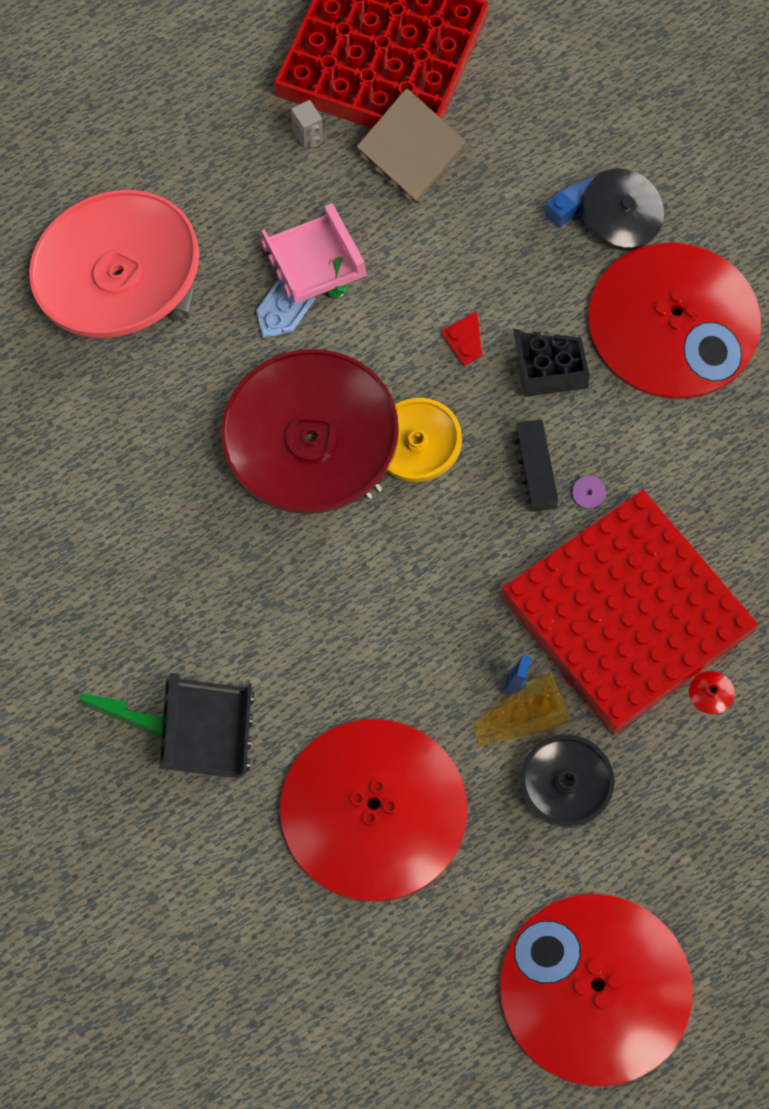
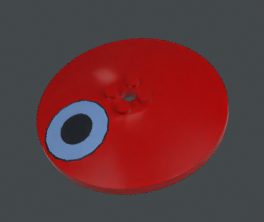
[588,242,761,399]
[500,894,693,1087]

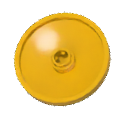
[387,398,462,482]

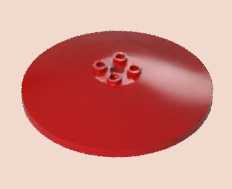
[280,719,467,902]

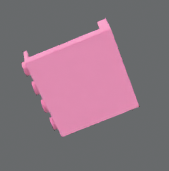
[261,203,367,304]

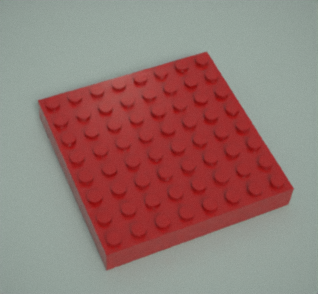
[275,0,489,128]
[501,489,758,736]

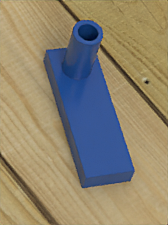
[502,654,544,698]

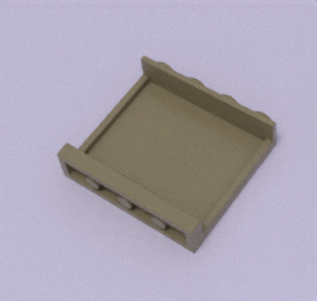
[357,89,472,203]

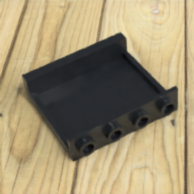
[159,673,255,778]

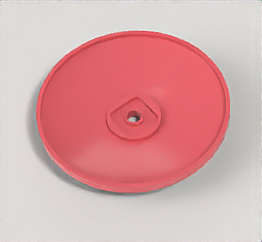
[29,190,199,338]

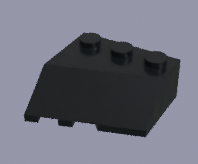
[513,329,590,397]

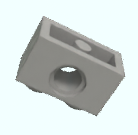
[291,100,323,149]

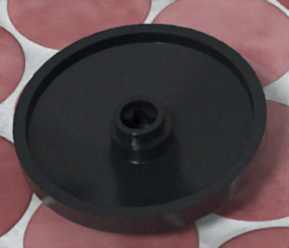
[581,168,664,251]
[520,735,614,828]

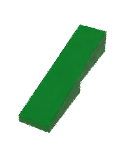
[80,693,163,738]

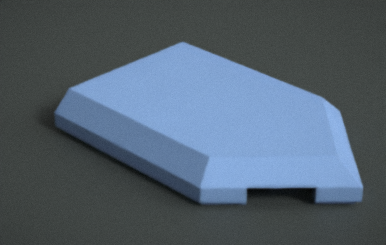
[256,279,316,338]

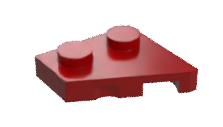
[441,312,482,367]

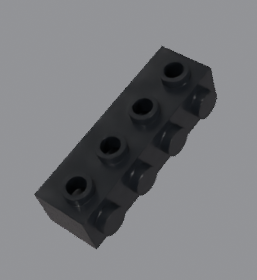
[512,419,558,512]

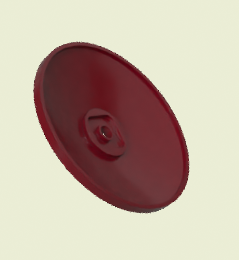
[221,349,399,514]

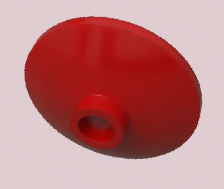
[689,671,735,714]

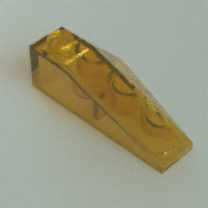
[473,672,572,747]

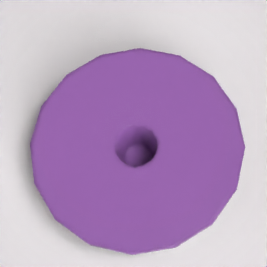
[573,476,606,509]

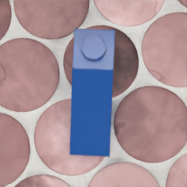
[545,177,593,229]

